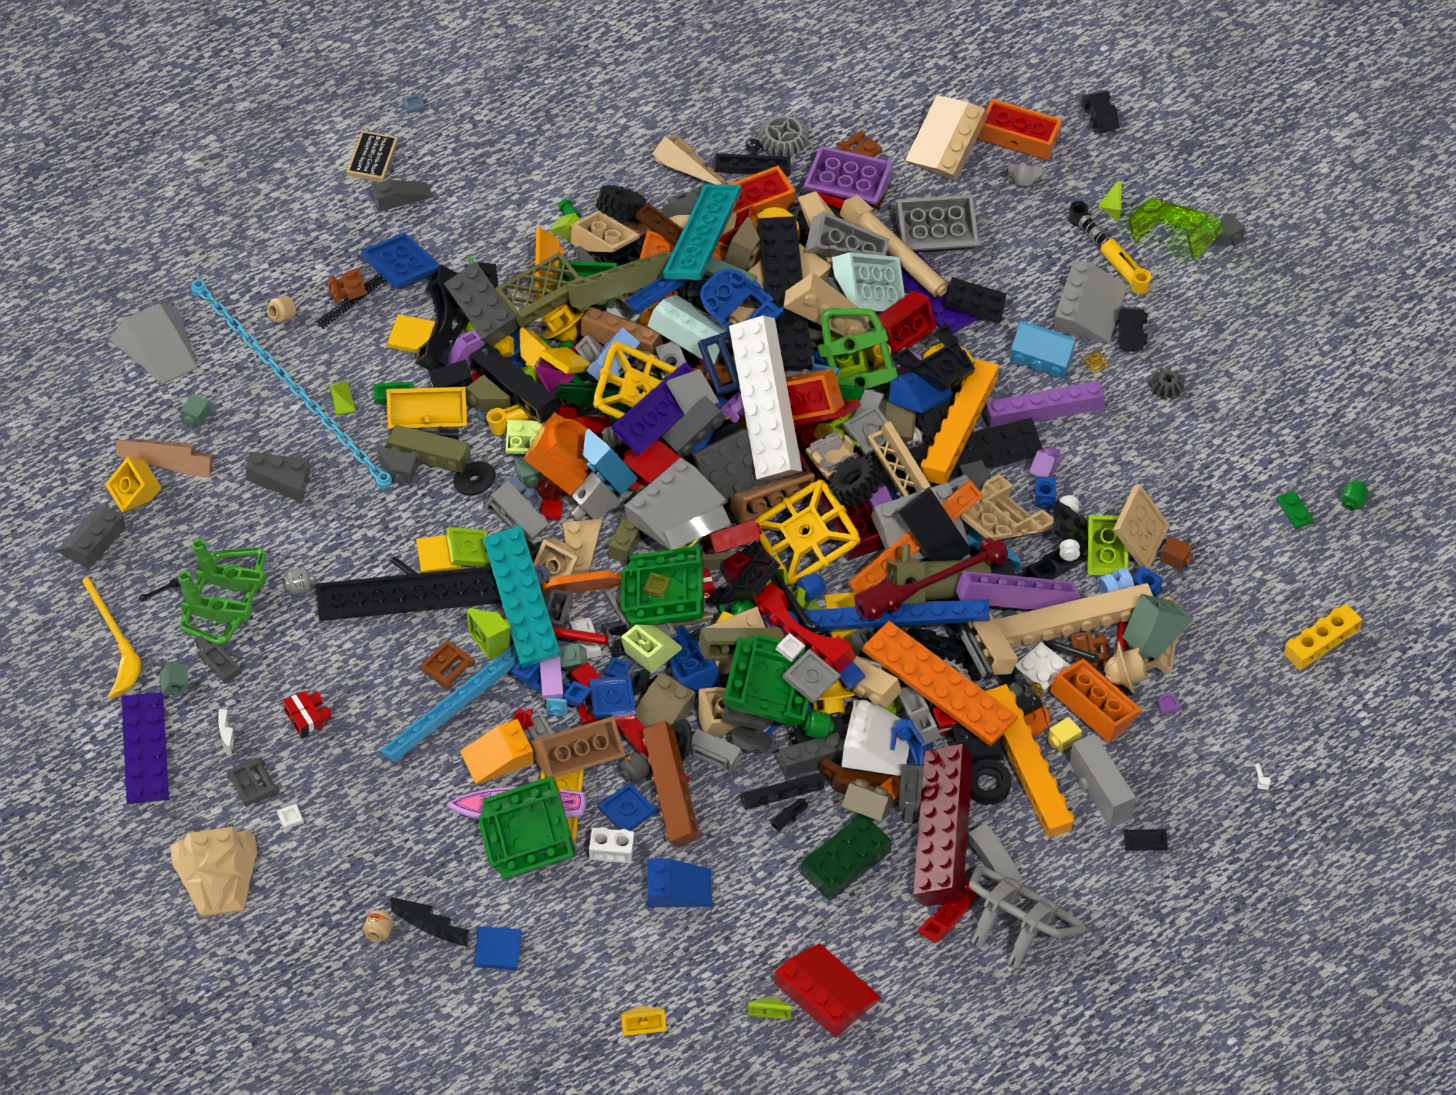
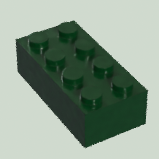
[800,814,892,901]

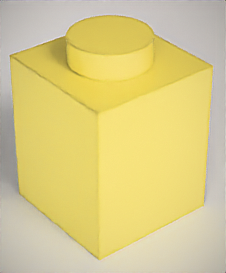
[1048,717,1082,753]

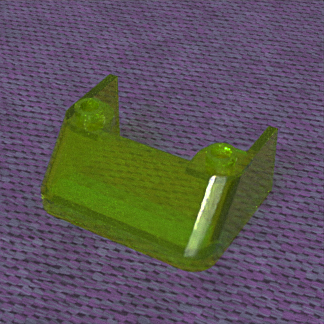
[1128,198,1224,260]

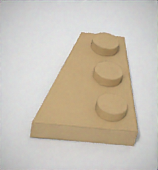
[563,519,602,574]

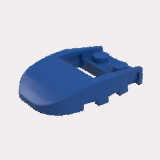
[700,268,784,331]

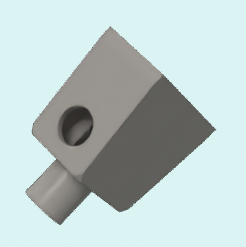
[571,471,621,521]

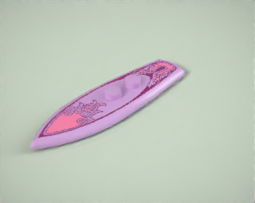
[447,787,586,820]

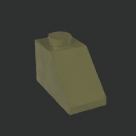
[466,375,511,411]

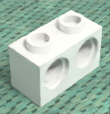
[589,827,634,863]

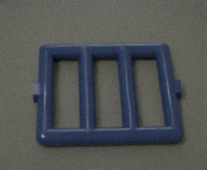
[698,331,740,395]

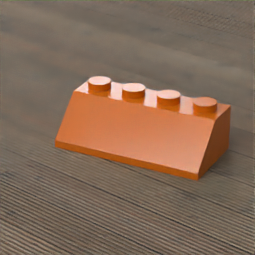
[1050,658,1142,743]

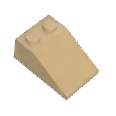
[571,210,640,252]

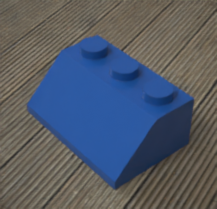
[889,371,953,413]

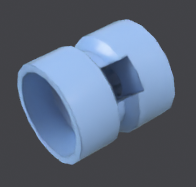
[1097,568,1134,594]

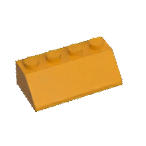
[535,227,564,300]

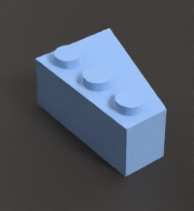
[587,327,640,384]

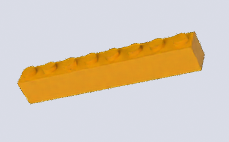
[920,359,999,485]
[985,684,1074,838]

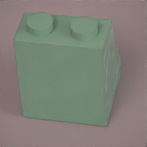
[1122,594,1193,659]

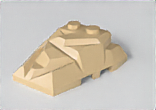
[961,474,1054,541]
[170,827,257,918]

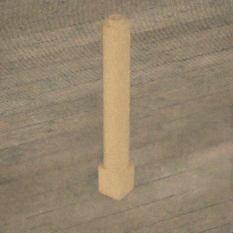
[840,195,948,297]

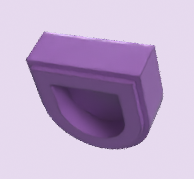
[1157,693,1181,715]

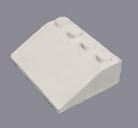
[842,700,910,776]

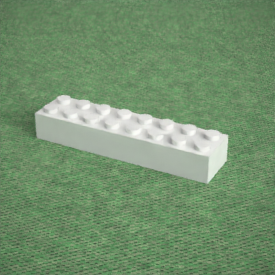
[729,316,802,482]

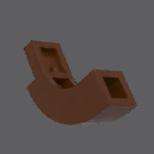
[820,757,893,794]

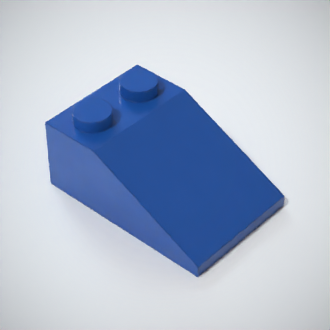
[647,858,712,908]

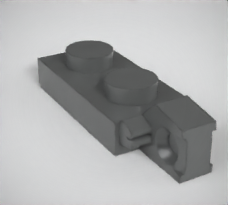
[195,635,241,684]
[898,764,923,823]

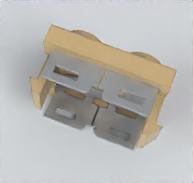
[806,430,858,480]

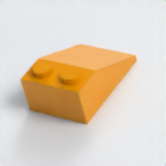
[460,719,534,785]

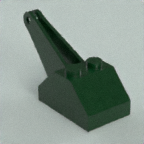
[556,371,662,425]

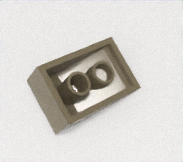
[635,672,695,728]

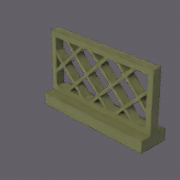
[495,252,584,328]

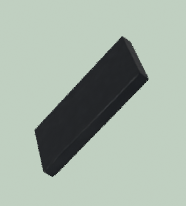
[897,488,972,561]

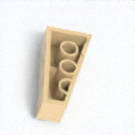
[784,273,868,340]

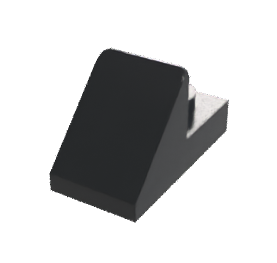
[602,620,628,657]

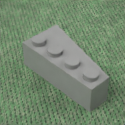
[805,211,889,257]

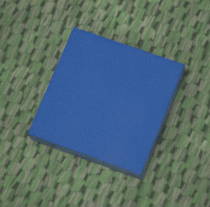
[589,676,636,719]
[598,783,657,831]
[474,926,522,970]

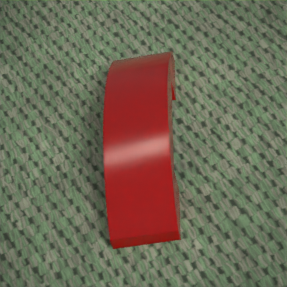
[918,878,978,943]

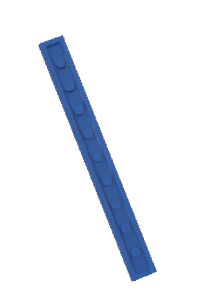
[788,599,990,631]

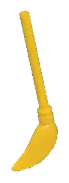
[82,577,142,699]

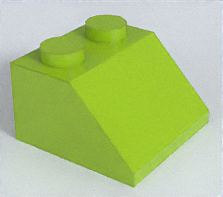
[467,608,511,660]

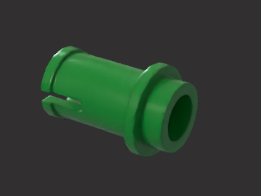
[558,199,581,218]

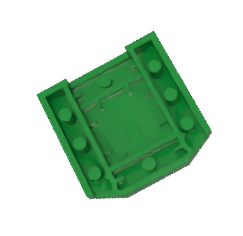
[621,546,704,627]
[723,634,809,726]
[479,776,576,879]

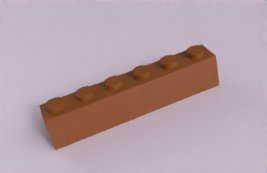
[643,720,701,847]

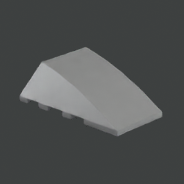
[109,303,197,385]

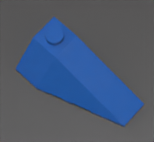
[670,626,721,691]

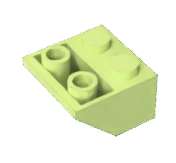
[506,420,544,454]
[621,625,682,673]

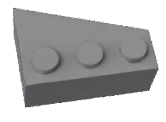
[484,481,549,542]

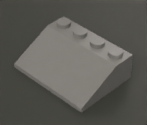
[895,194,979,251]
[1053,260,1128,343]
[625,458,726,550]
[871,482,968,560]

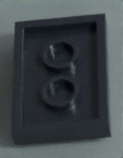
[945,277,1007,323]

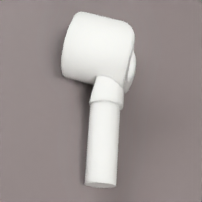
[1255,764,1270,790]

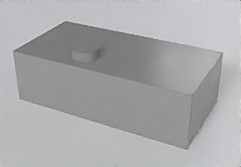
[1070,734,1136,828]

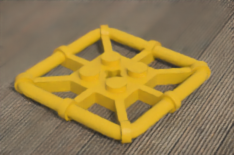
[593,341,677,438]
[755,479,861,585]

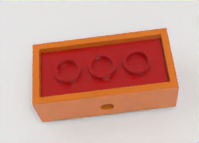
[978,98,1062,160]
[728,166,796,214]
[785,368,844,421]

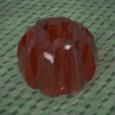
[537,475,566,502]

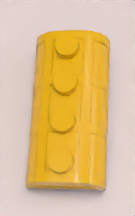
[386,387,467,429]

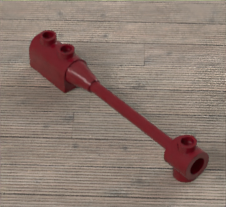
[854,538,1008,620]

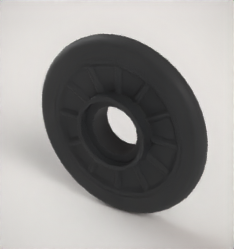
[453,461,496,495]
[673,719,692,762]

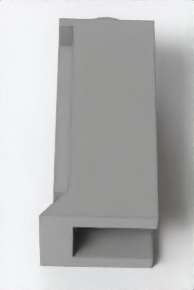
[688,729,742,775]

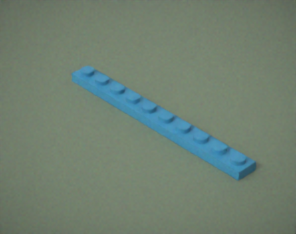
[380,644,519,762]

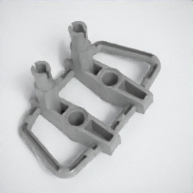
[969,866,1086,968]

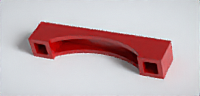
[753,582,856,673]

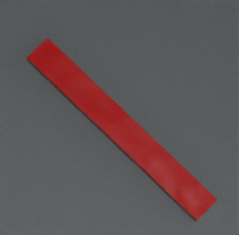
[571,662,690,783]

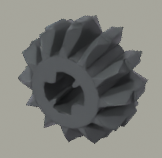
[1151,367,1184,400]

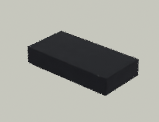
[1124,829,1168,851]

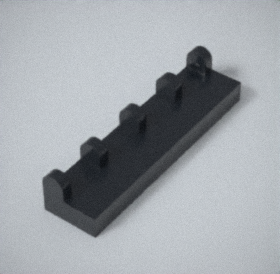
[995,666,1043,716]
[739,772,825,810]

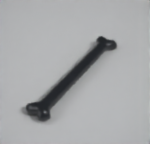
[773,571,820,633]

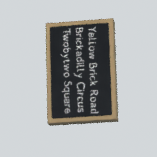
[346,131,398,182]

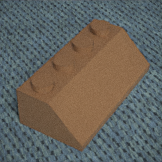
[581,307,668,355]
[729,471,815,523]
[530,716,626,778]

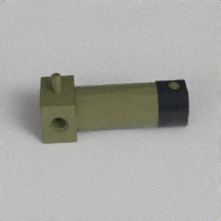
[887,544,1015,604]

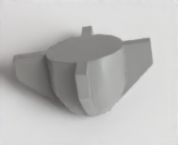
[1008,163,1044,187]

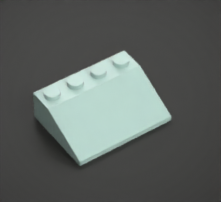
[832,252,905,312]
[647,295,732,365]

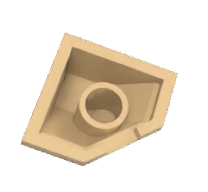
[533,537,579,583]

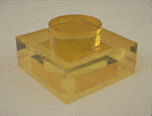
[1082,350,1109,374]
[644,572,670,599]

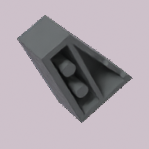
[246,452,310,504]

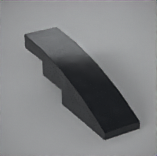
[1015,550,1086,580]
[390,897,470,947]

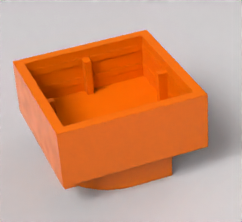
[524,412,590,495]

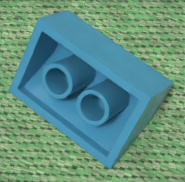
[1010,320,1076,379]
[583,429,638,495]

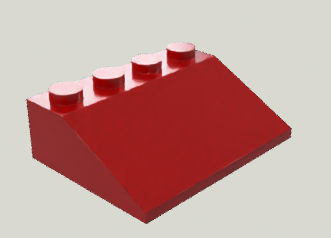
[774,943,881,1038]

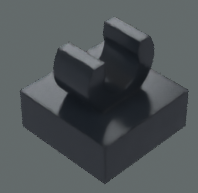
[632,668,654,696]

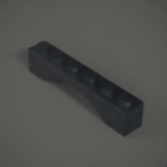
[416,264,458,371]

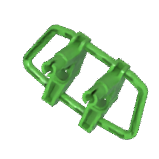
[817,308,899,403]
[178,539,268,645]

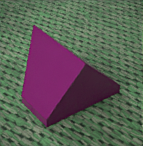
[536,361,575,394]

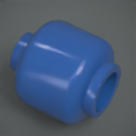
[795,572,826,602]

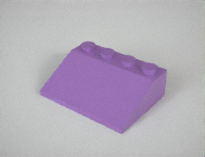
[804,146,892,205]

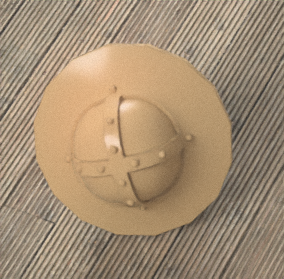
[1104,641,1148,695]

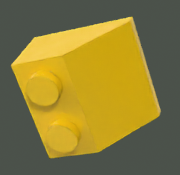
[105,457,162,513]

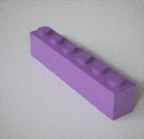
[985,381,1105,428]
[955,571,1079,610]

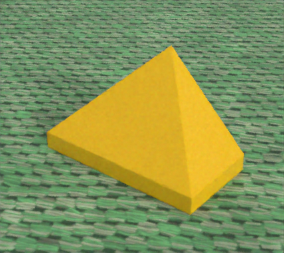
[621,1006,666,1036]

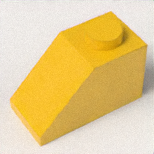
[520,327,552,367]

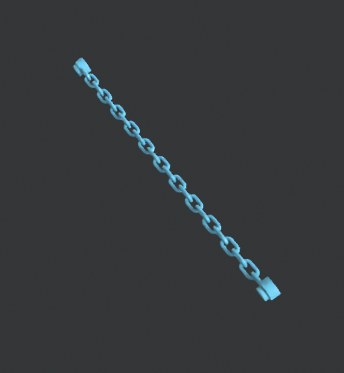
[191,279,392,489]

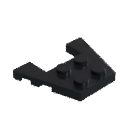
[893,323,975,390]
[708,541,781,606]

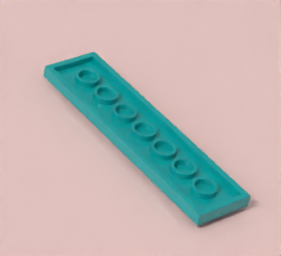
[663,184,742,280]
[483,525,561,668]

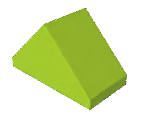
[549,213,581,241]

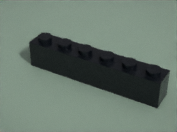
[469,343,560,424]

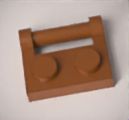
[420,640,475,690]

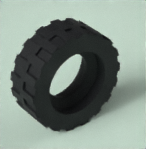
[970,759,1012,806]

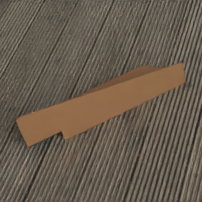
[116,439,215,478]

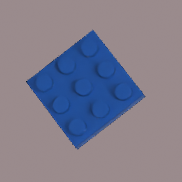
[360,232,440,289]

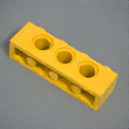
[1284,604,1363,671]

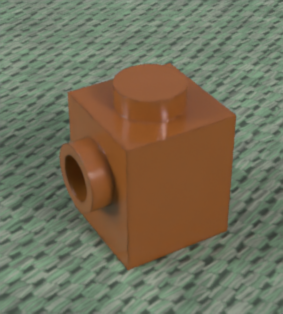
[1160,536,1193,571]

